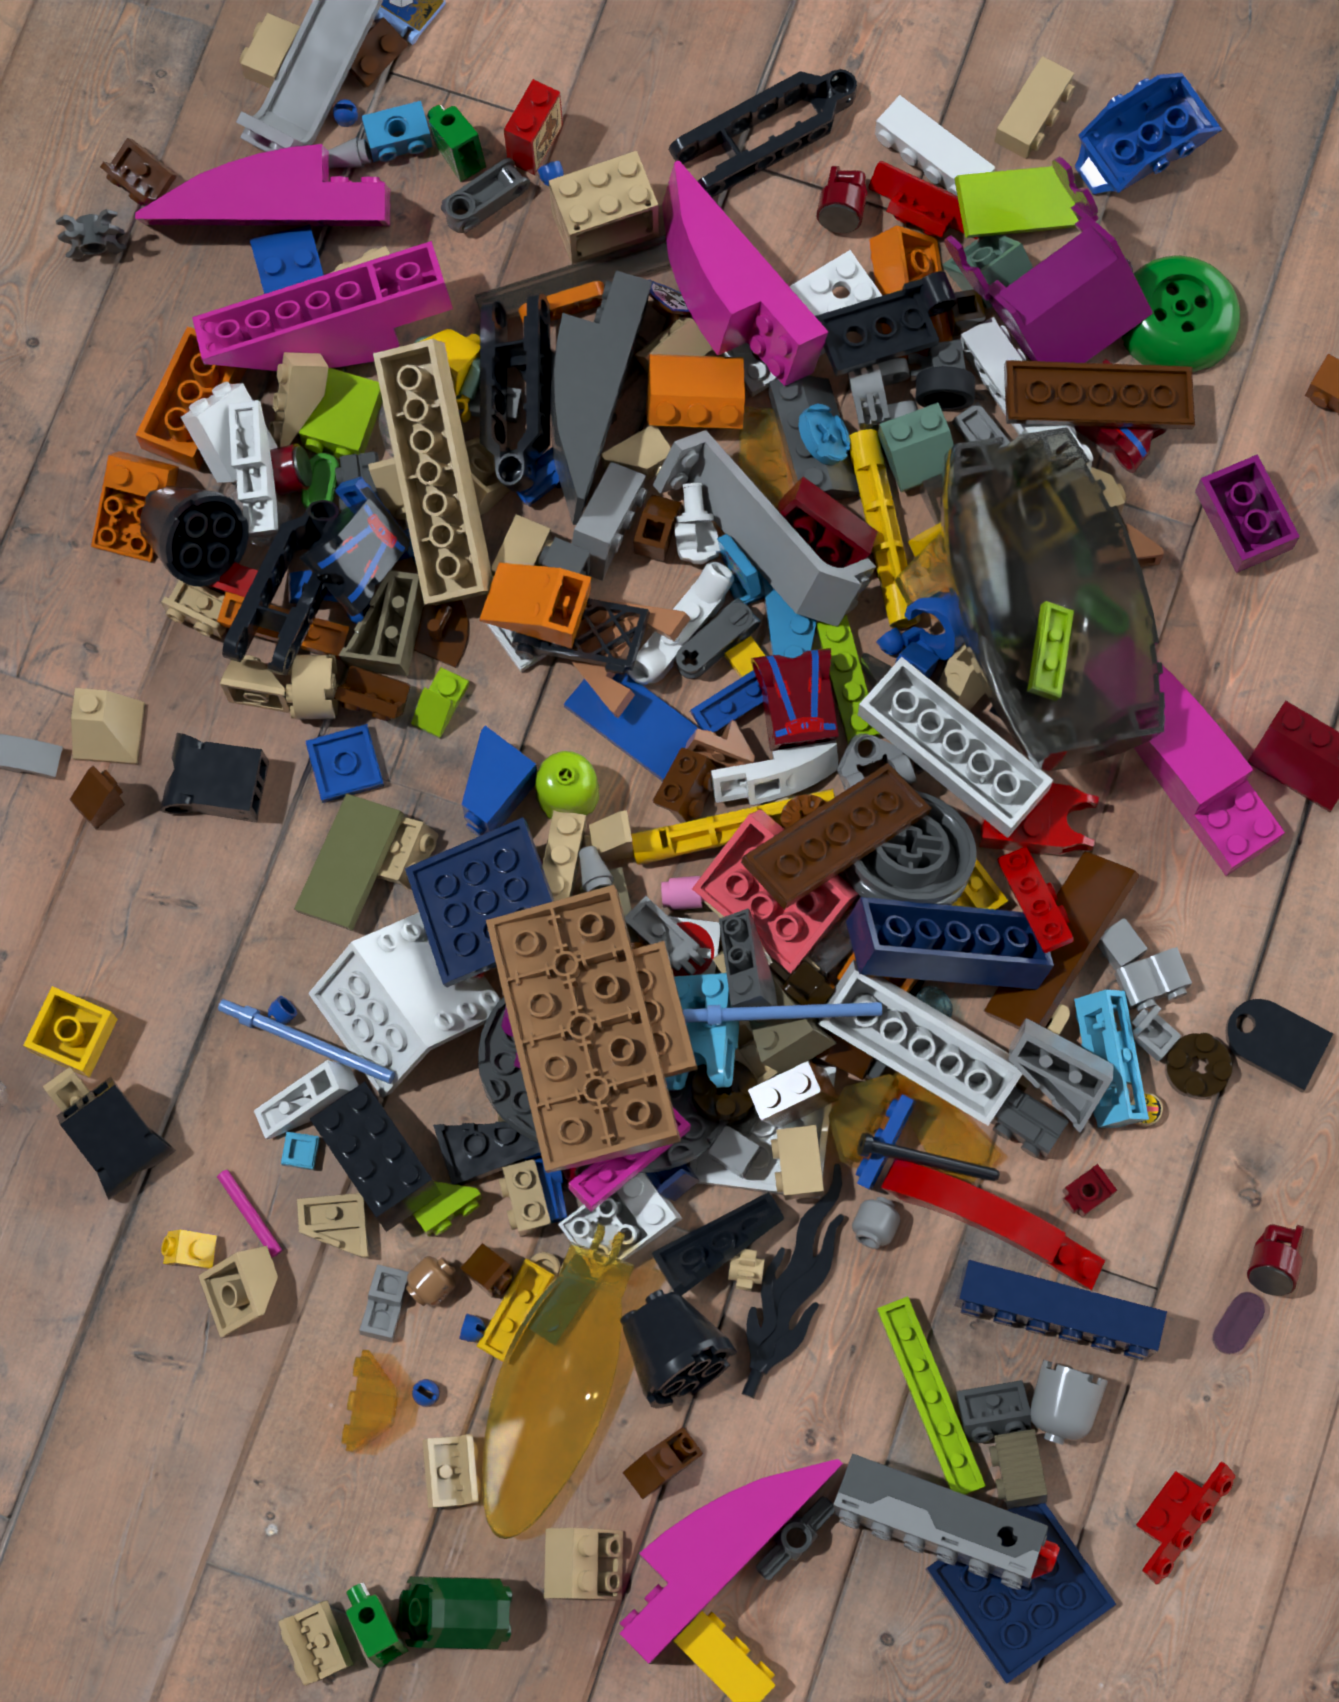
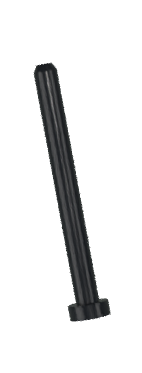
[857,1132,1000,1181]

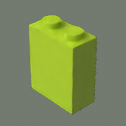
[299,368,383,459]

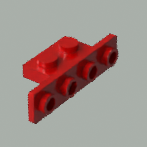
[868,161,979,239]
[997,847,1074,953]
[1136,1462,1235,1585]

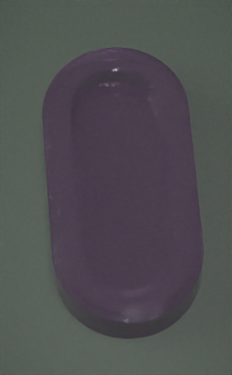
[1212,1292,1265,1355]

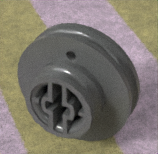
[843,791,977,905]

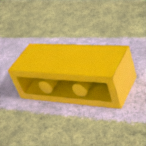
[673,1611,776,1702]

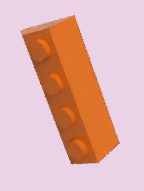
[869,225,952,360]

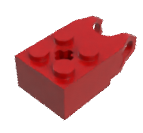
[979,783,1099,855]

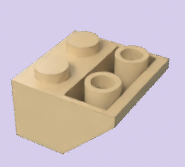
[544,1528,623,1600]

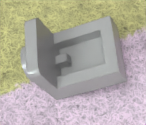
[1131,1005,1181,1061]

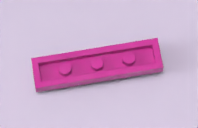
[568,1108,691,1212]

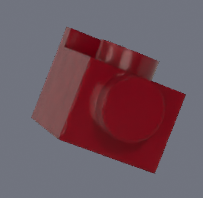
[1062,1163,1118,1218]

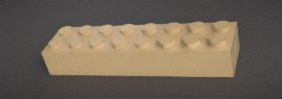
[373,339,493,605]

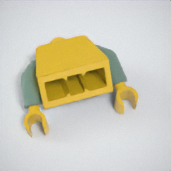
[414,329,480,423]

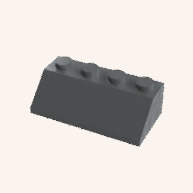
[769,376,860,501]

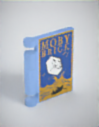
[374,0,446,45]

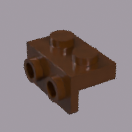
[349,17,408,88]
[100,138,177,206]
[334,666,411,721]
[653,748,717,823]

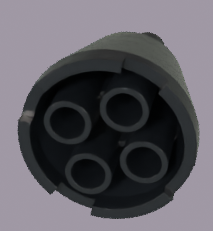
[140,486,249,587]
[620,1290,737,1408]

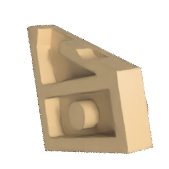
[297,1193,369,1258]

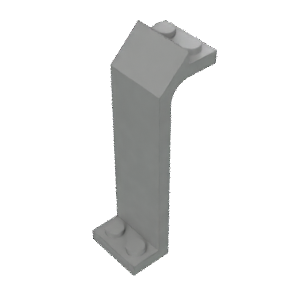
[236,0,383,152]
[653,430,876,627]

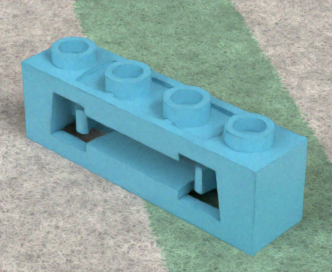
[1074,989,1149,1128]

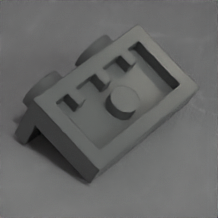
[956,1380,1031,1443]

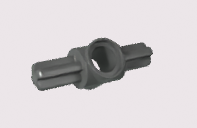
[756,1496,835,1581]

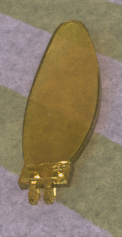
[482,1224,634,1539]

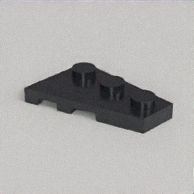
[433,1121,541,1186]

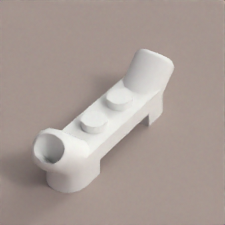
[627,562,734,685]

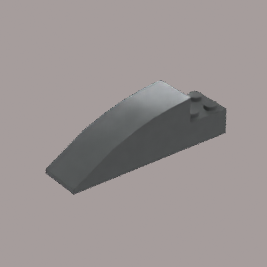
[550,271,652,525]

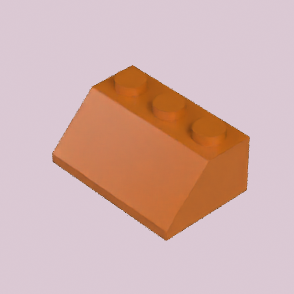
[646,354,745,429]

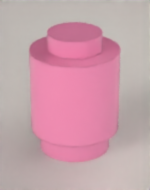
[661,876,705,910]

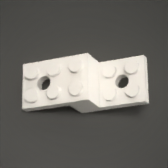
[723,250,882,397]

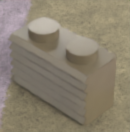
[989,1429,1048,1509]

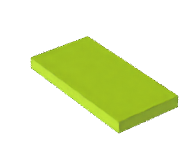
[954,164,1079,238]

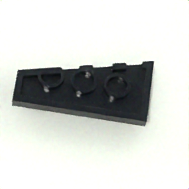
[652,1192,784,1296]

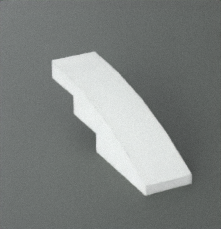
[228,400,279,537]

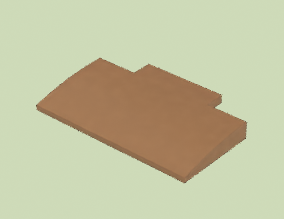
[486,885,698,1173]

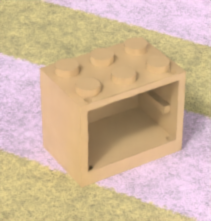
[549,151,659,266]

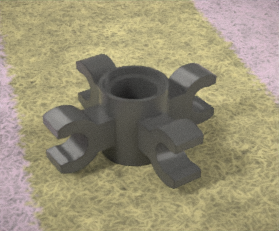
[56,209,126,260]

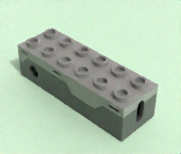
[834,1453,1060,1590]

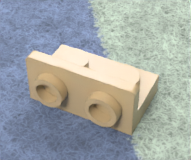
[376,817,438,891]

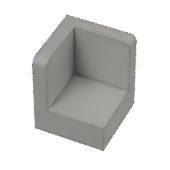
[1097,918,1148,971]
[708,1126,761,1179]

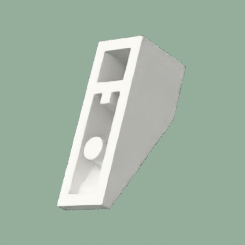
[254,1060,358,1139]

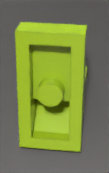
[411,667,470,739]

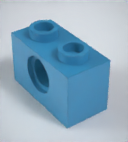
[362,101,432,162]

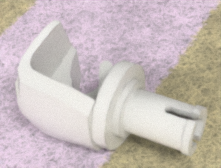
[675,483,720,565]

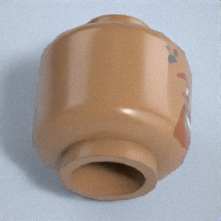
[406,1256,456,1306]

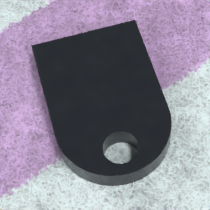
[1225,999,1334,1093]

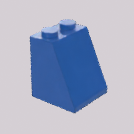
[462,725,537,836]

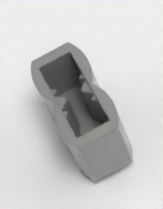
[1114,947,1192,1012]

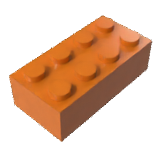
[135,326,246,471]

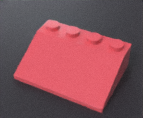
[692,809,859,973]

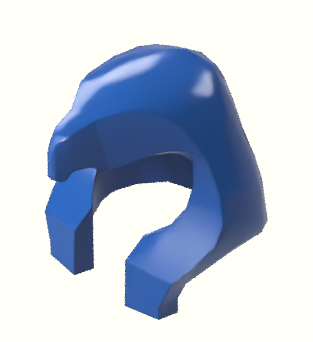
[902,591,980,661]

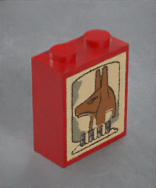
[504,79,563,175]

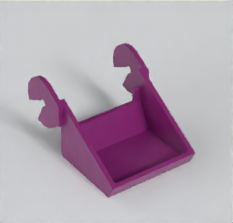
[944,156,1153,363]

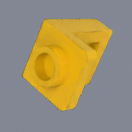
[161,1229,217,1269]

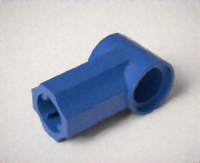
[516,448,562,507]
[534,1158,567,1224]

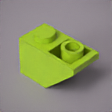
[413,1181,482,1237]

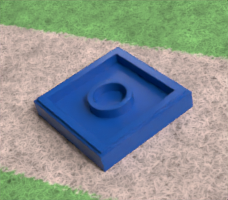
[305,724,384,803]

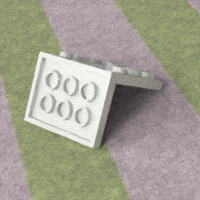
[308,912,501,1098]

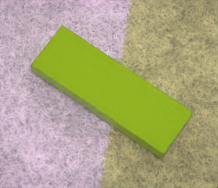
[1027,601,1074,701]

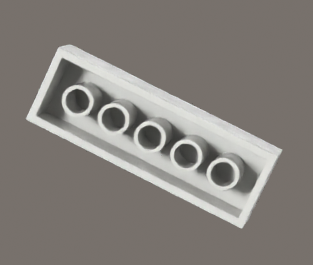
[858,657,1053,838]
[819,960,1022,1126]

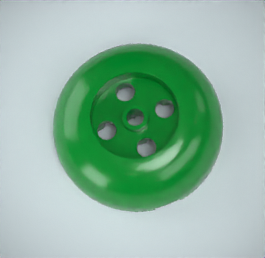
[1121,255,1240,372]

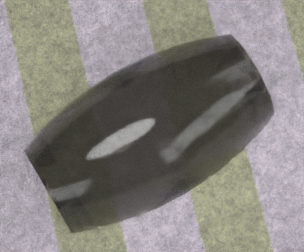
[940,427,1165,771]

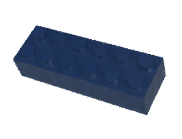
[846,897,1054,989]
[954,1260,1167,1361]

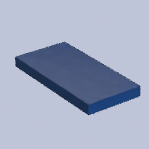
[564,673,700,782]

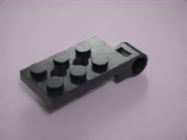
[815,271,958,376]

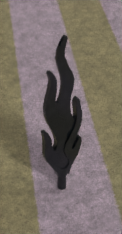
[741,1164,844,1399]

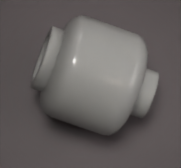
[852,1197,901,1249]

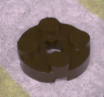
[1165,1033,1232,1100]
[691,1060,758,1123]

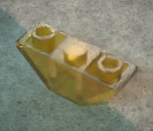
[828,1074,900,1167]
[341,1349,400,1454]

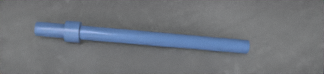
[218,999,395,1084]
[682,1002,882,1025]

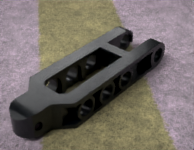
[668,69,857,198]
[480,293,550,492]
[222,500,339,676]

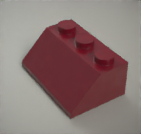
[776,476,878,568]
[1247,700,1339,812]

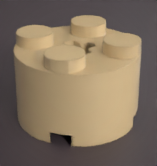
[286,655,339,719]

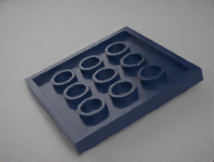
[405,818,554,988]
[925,1503,1116,1684]

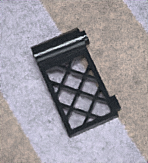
[511,598,650,675]

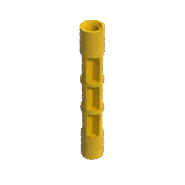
[849,429,920,629]
[631,788,835,865]

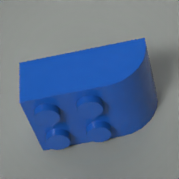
[250,224,324,294]

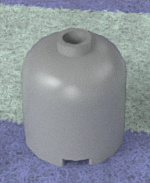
[1030,1359,1108,1445]

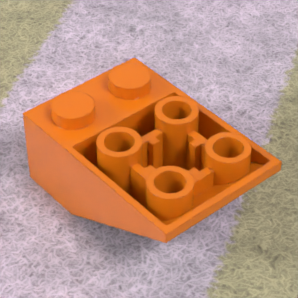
[91,451,179,562]
[479,563,591,649]

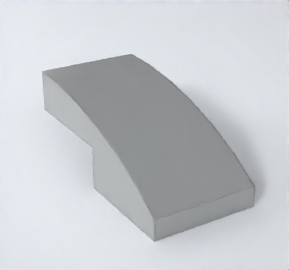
[0,734,63,779]
[359,1264,409,1342]

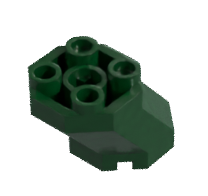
[398,1576,512,1649]

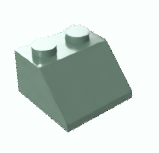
[942,235,1033,309]
[878,403,960,493]

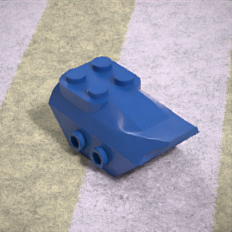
[1074,73,1222,194]

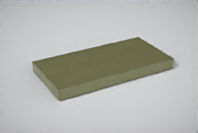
[294,793,404,931]

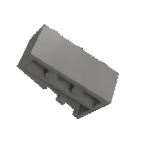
[572,461,648,581]
[1008,1018,1114,1133]

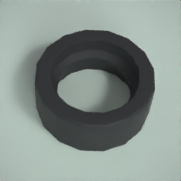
[915,366,975,411]

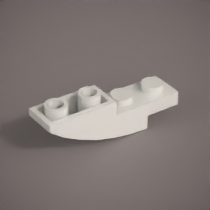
[711,740,838,805]

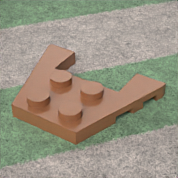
[569,599,690,718]

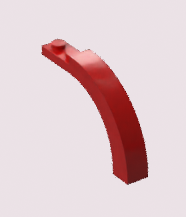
[881,1159,1106,1290]

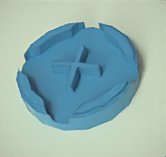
[798,403,850,466]

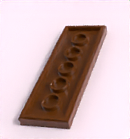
[1004,360,1195,430]
[741,763,931,910]
[984,851,1139,1029]

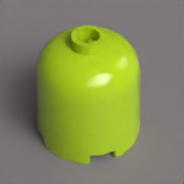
[536,751,599,820]

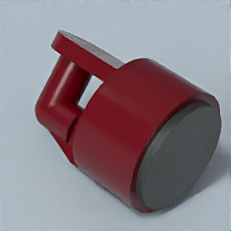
[816,166,868,233]
[270,444,312,496]
[1247,1224,1304,1296]

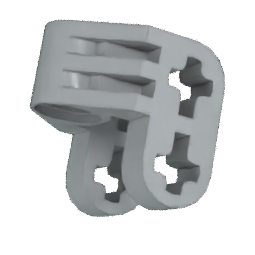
[847,358,918,432]
[837,733,916,790]

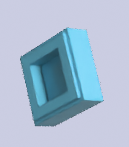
[281,1132,320,1170]

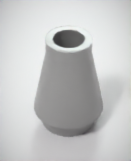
[328,137,371,169]
[578,846,614,892]

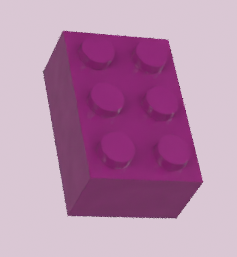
[1195,454,1300,573]

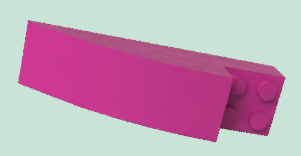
[135,144,390,226]
[662,161,828,386]
[192,241,453,371]
[1082,635,1285,876]
[619,1459,843,1664]

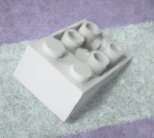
[558,1173,683,1278]

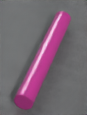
[217,1169,283,1258]

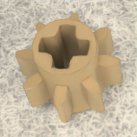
[728,1249,765,1291]

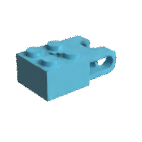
[665,973,739,1090]

